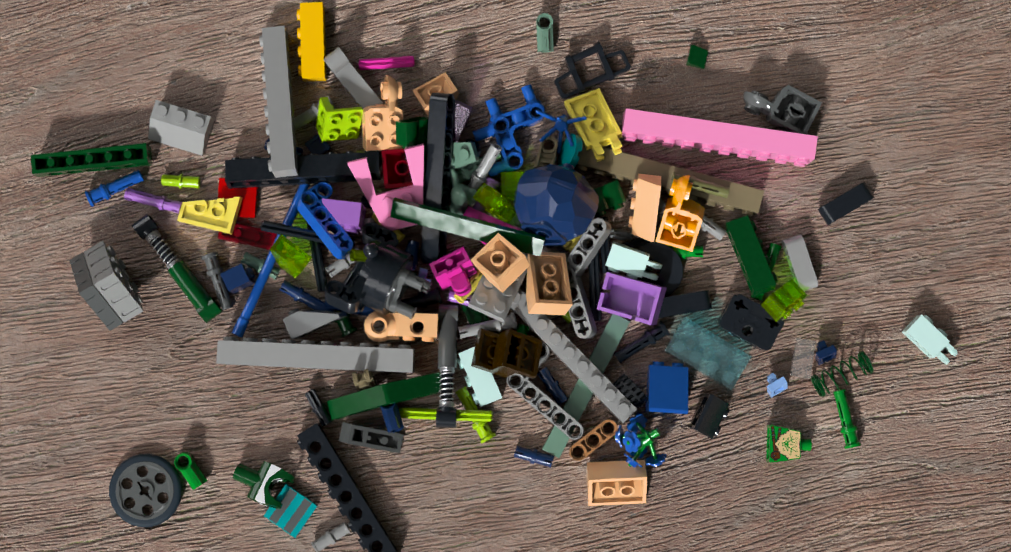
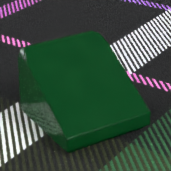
[686,45,708,69]

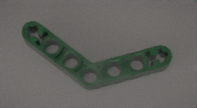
[327,372,441,420]

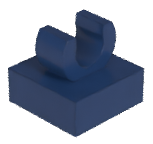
[815,340,837,365]

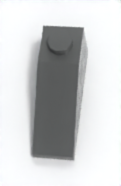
[283,308,347,340]
[339,422,404,453]

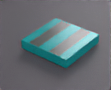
[264,484,318,538]

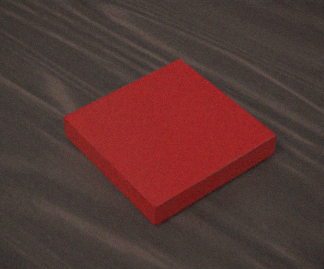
[218,178,258,218]

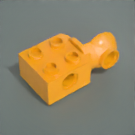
[655,175,705,252]

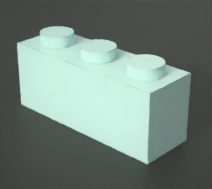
[457,346,502,407]

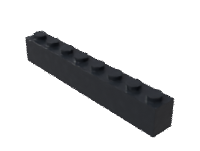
[225,151,381,189]

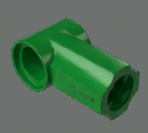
[174,452,208,490]

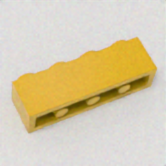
[297,2,327,82]

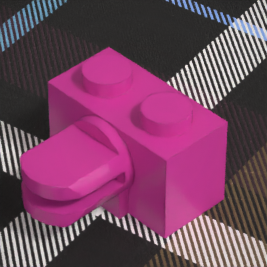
[429,247,477,296]

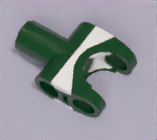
[233,461,295,509]

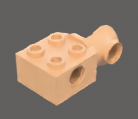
[362,75,403,151]
[364,311,439,342]

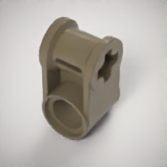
[534,136,558,168]

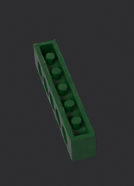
[31,143,153,177]

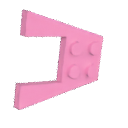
[347,144,424,231]

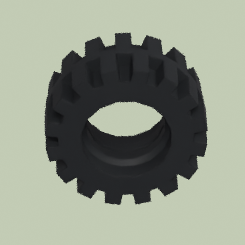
[613,374,648,409]

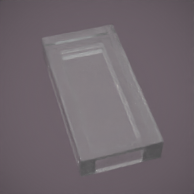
[790,338,816,379]

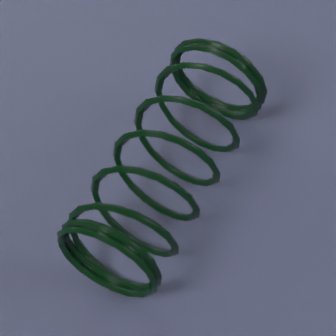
[811,351,874,398]

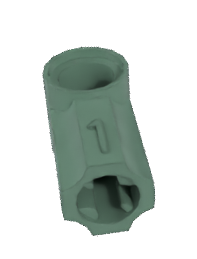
[536,13,554,53]

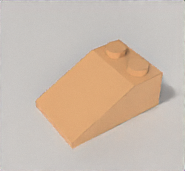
[526,252,573,315]

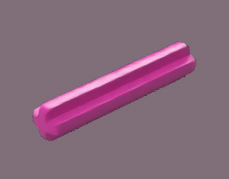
[358,56,415,70]

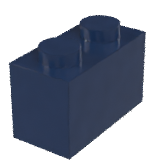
[220,264,256,294]

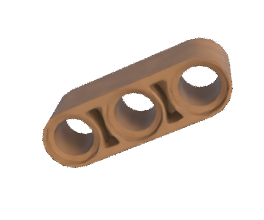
[569,419,617,461]

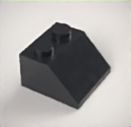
[689,394,730,439]

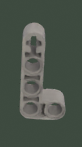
[323,47,383,109]

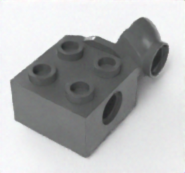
[743,85,822,134]

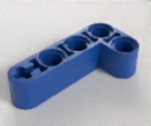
[297,182,353,259]

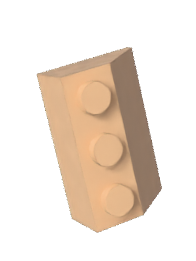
[628,174,661,242]
[587,460,647,506]

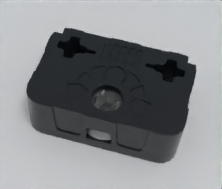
[717,294,784,351]

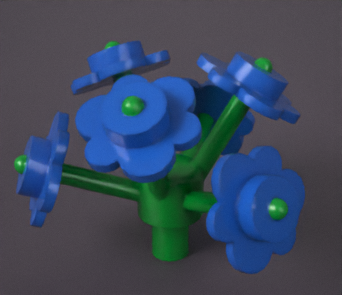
[614,413,667,468]

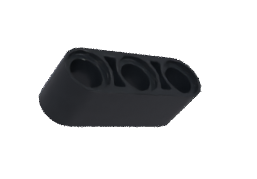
[818,181,875,226]
[658,290,712,318]

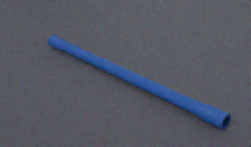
[232,184,310,338]

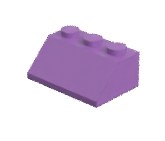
[322,198,366,235]

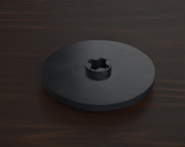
[625,243,683,297]

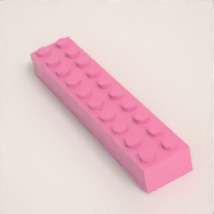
[621,109,818,167]

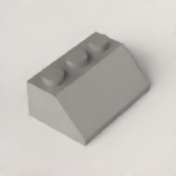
[148,100,215,156]

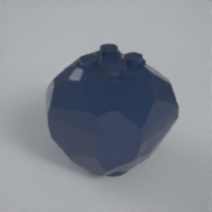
[514,163,599,245]

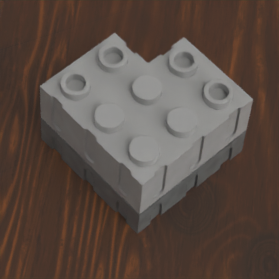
[69,241,143,331]

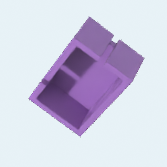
[597,272,666,325]

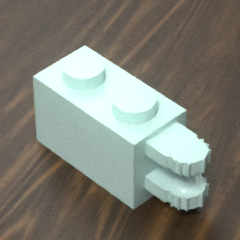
[605,241,662,281]
[902,315,958,365]

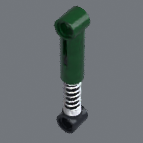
[132,213,222,323]

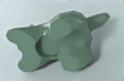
[449,169,479,215]

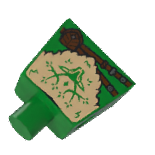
[766,425,812,462]

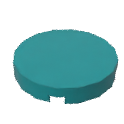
[558,134,583,168]

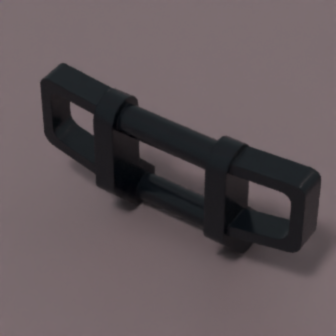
[554,42,631,100]

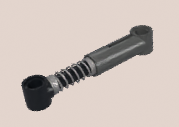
[436,304,458,428]

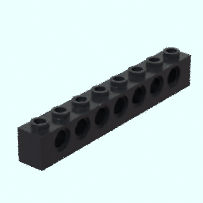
[297,423,398,552]

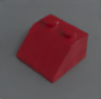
[381,149,424,189]

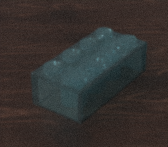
[663,317,752,390]

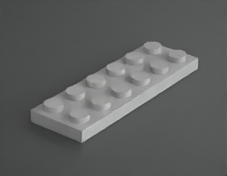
[468,210,528,323]

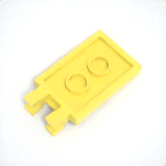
[564,88,622,162]

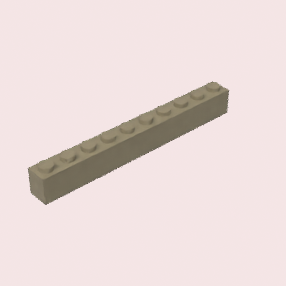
[575,144,764,217]

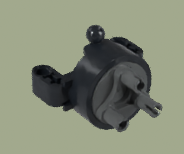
[325,222,432,319]

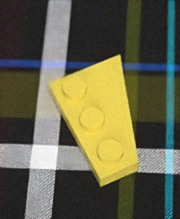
[177,196,243,235]

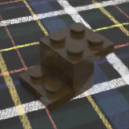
[471,328,543,378]

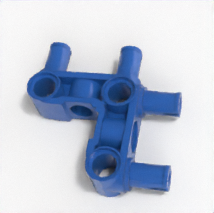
[472,84,545,177]

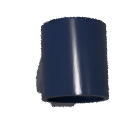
[380,403,404,433]

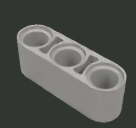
[782,234,818,293]

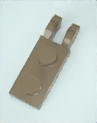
[352,369,377,392]

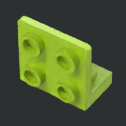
[315,97,363,142]

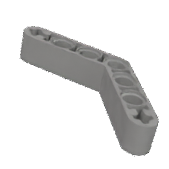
[566,218,612,339]

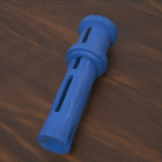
[85,170,144,207]

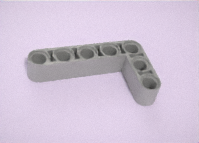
[507,343,584,440]

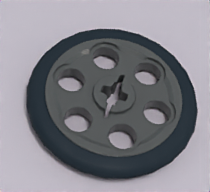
[109,454,182,527]

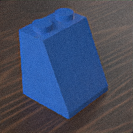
[645,361,688,414]

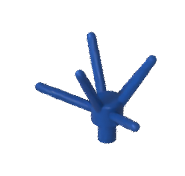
[536,110,587,154]

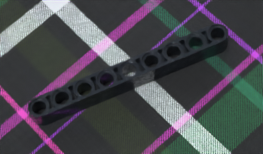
[421,92,455,264]

